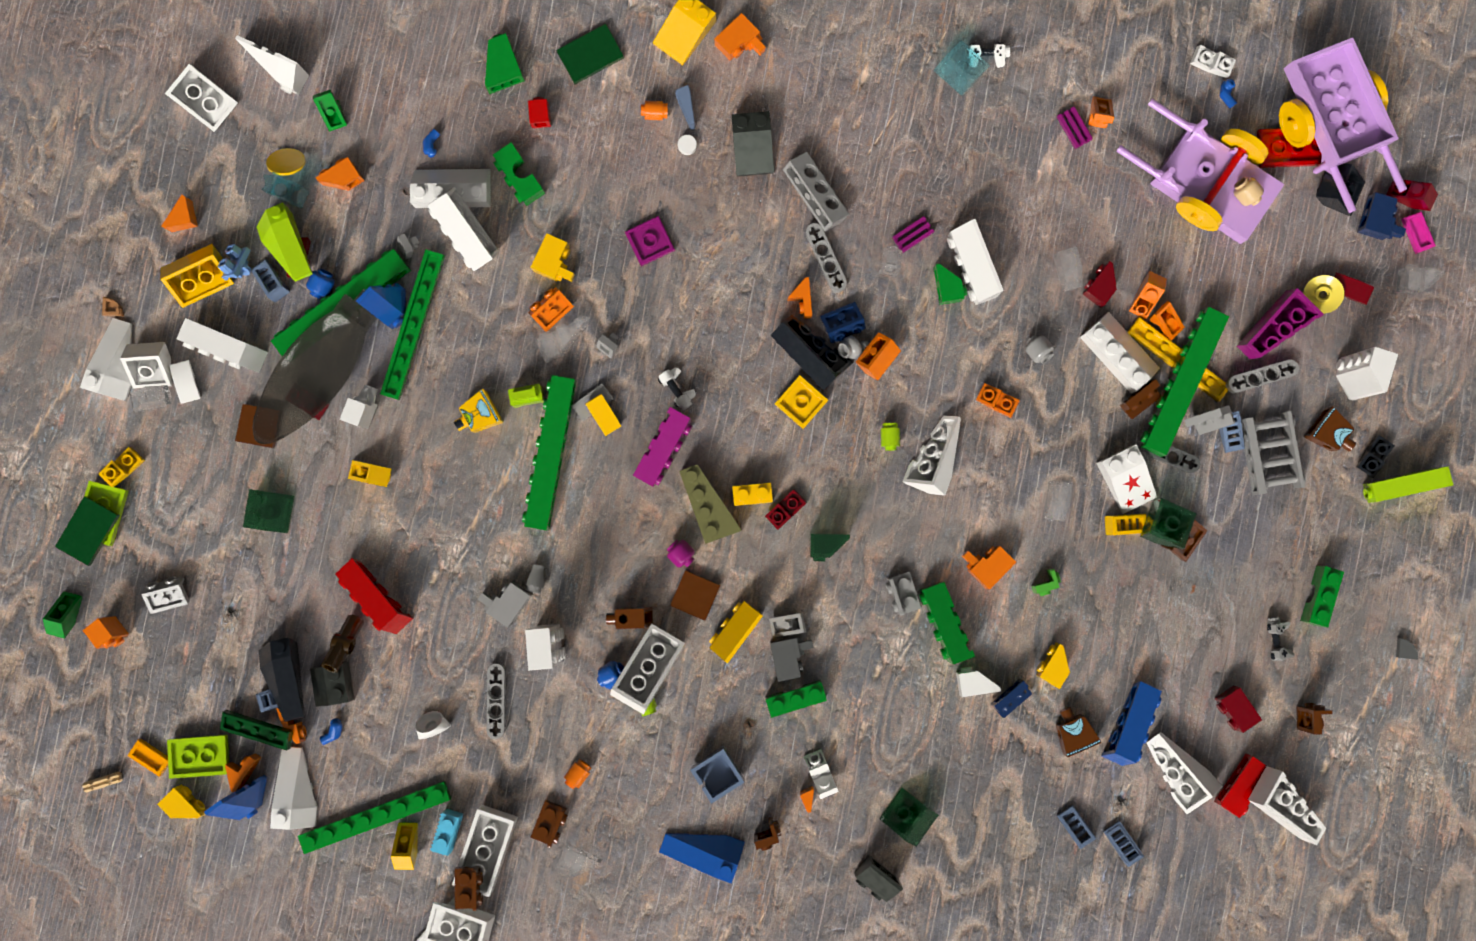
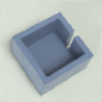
[690,746,744,804]

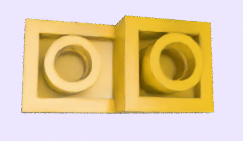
[98,447,145,487]

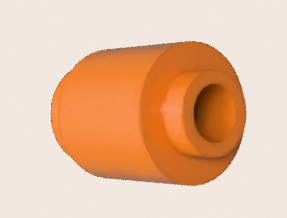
[641,100,668,120]
[564,759,592,789]

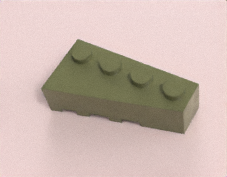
[679,465,742,544]

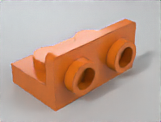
[528,287,574,332]

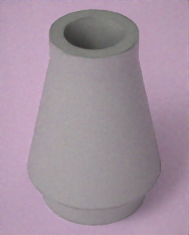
[525,565,544,594]

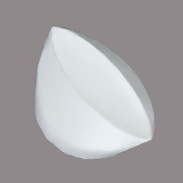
[415,711,451,739]

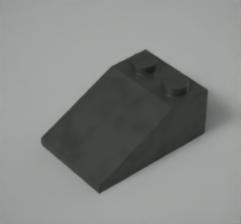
[731,111,774,177]

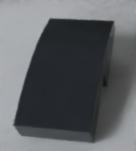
[1356,434,1395,478]

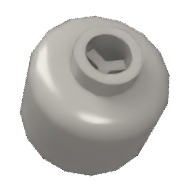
[1025,335,1054,364]

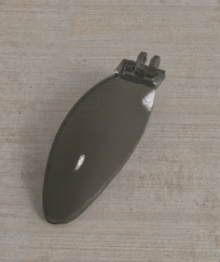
[252,289,377,444]

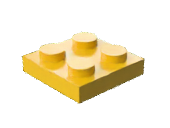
[774,375,828,429]

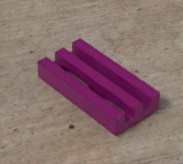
[1056,107,1093,149]
[892,216,935,254]

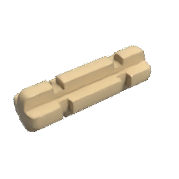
[82,772,123,793]

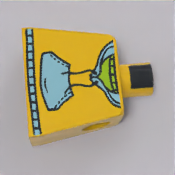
[454,389,503,433]

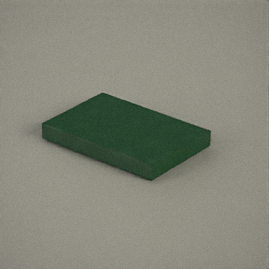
[556,24,624,85]
[55,496,120,566]

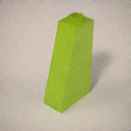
[1363,466,1453,503]

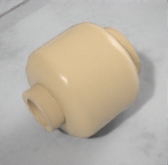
[1233,177,1264,206]

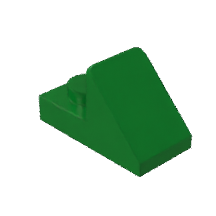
[313,89,347,132]

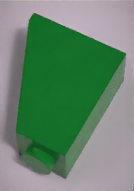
[485,33,524,94]

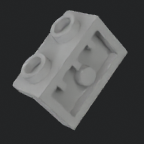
[1185,405,1235,435]
[885,572,921,616]
[141,576,190,614]

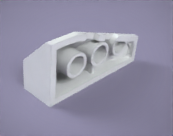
[235,35,309,95]
[80,318,132,401]
[903,416,961,495]
[1147,732,1223,814]
[270,747,318,830]

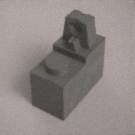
[770,637,814,682]

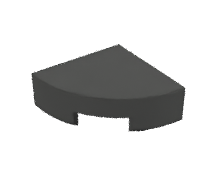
[1396,638,1418,660]

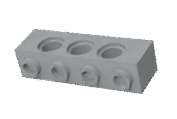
[783,152,849,232]

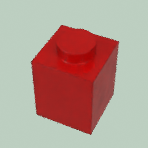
[528,97,551,129]

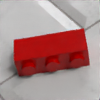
[1214,754,1266,818]

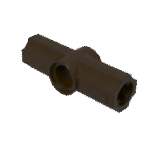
[321,614,364,673]

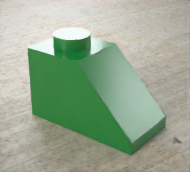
[933,264,967,305]
[43,591,82,639]

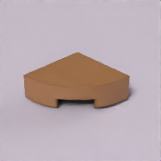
[102,297,124,317]

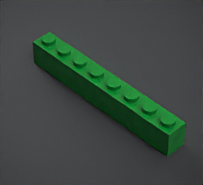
[271,249,412,361]
[1140,307,1230,457]
[522,375,577,531]

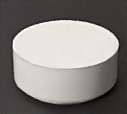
[678,135,697,155]

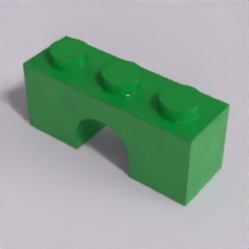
[493,142,545,206]
[1300,566,1344,628]
[765,680,827,718]

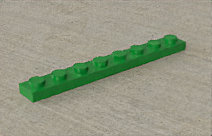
[380,249,445,400]
[298,781,451,854]

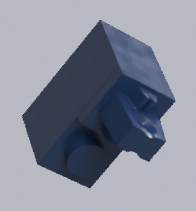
[1357,192,1406,240]

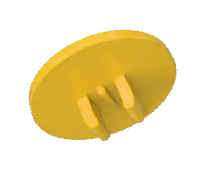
[266,148,306,176]

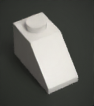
[956,667,1001,697]

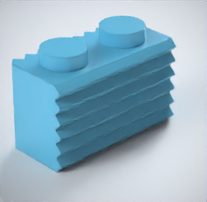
[430,809,463,856]

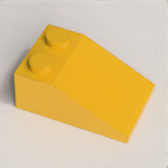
[653,0,717,66]

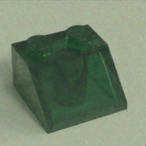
[243,489,295,533]
[1140,498,1197,549]
[809,534,850,562]
[879,787,939,847]

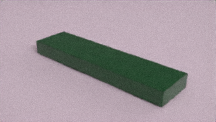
[220,710,293,751]

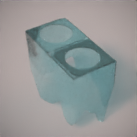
[262,172,309,209]

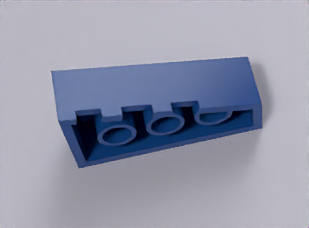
[1101,681,1162,766]

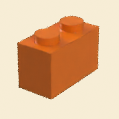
[856,332,901,380]
[82,616,129,649]

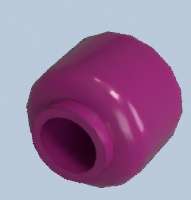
[667,539,695,568]

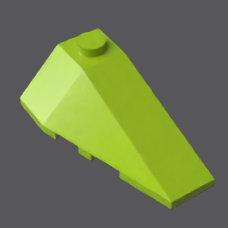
[257,202,313,282]

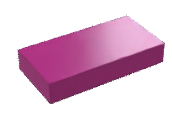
[1401,211,1436,254]

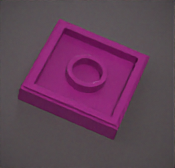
[625,216,675,267]

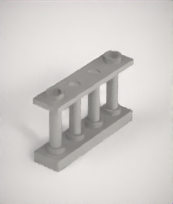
[1241,411,1306,495]

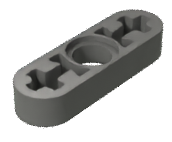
[1145,446,1201,473]

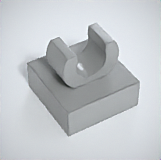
[396,234,419,260]
[596,333,619,358]

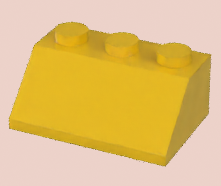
[160,244,234,308]
[709,601,763,663]

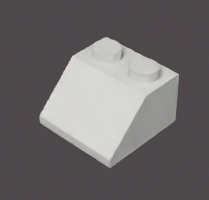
[120,342,172,388]

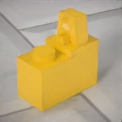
[530,233,575,282]

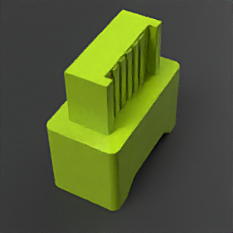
[508,384,545,408]

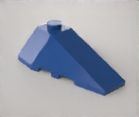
[356,283,406,329]
[204,775,267,820]
[659,833,745,884]

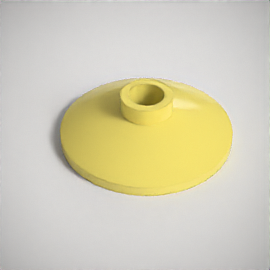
[1303,275,1344,314]

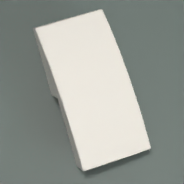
[1190,45,1236,78]
[169,360,201,404]

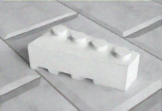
[1248,766,1326,845]

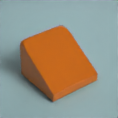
[800,786,814,813]

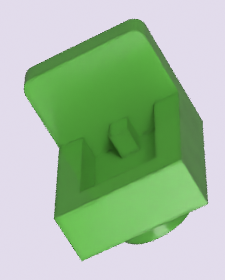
[1031,569,1061,596]

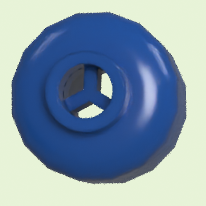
[306,268,335,298]
[597,661,625,690]

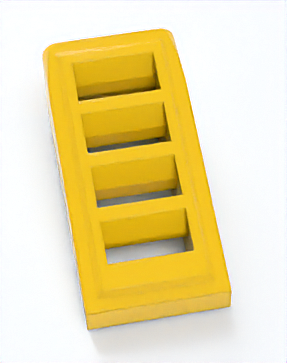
[1105,514,1147,535]

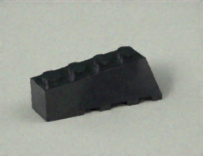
[771,315,854,390]

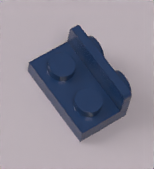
[820,302,866,343]
[990,679,1032,718]

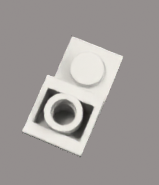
[803,749,838,799]

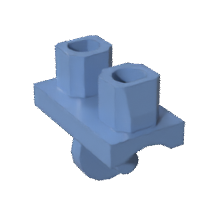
[217,244,251,281]

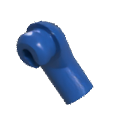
[1219,79,1237,109]
[423,129,440,158]
[320,718,343,745]

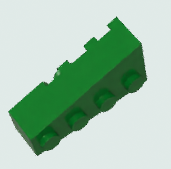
[919,581,975,665]

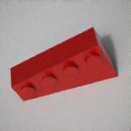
[335,558,413,634]

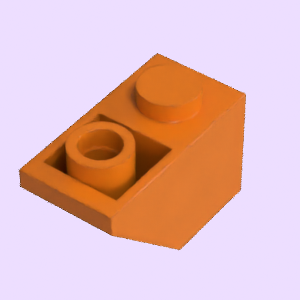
[315,157,365,191]
[1129,271,1167,319]

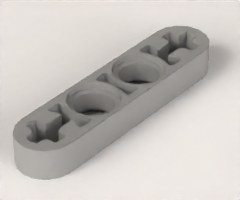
[806,223,847,293]
[1226,360,1299,393]
[486,663,506,739]

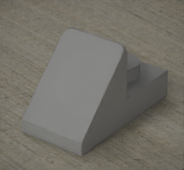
[769,612,806,637]

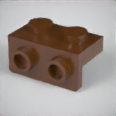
[754,816,781,851]

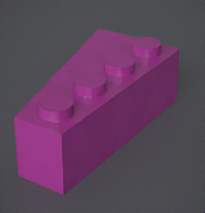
[1237,288,1324,359]
[633,407,693,487]

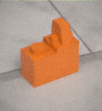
[714,13,766,61]
[962,546,1016,590]

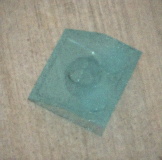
[933,40,990,96]

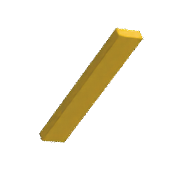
[1127,317,1228,402]

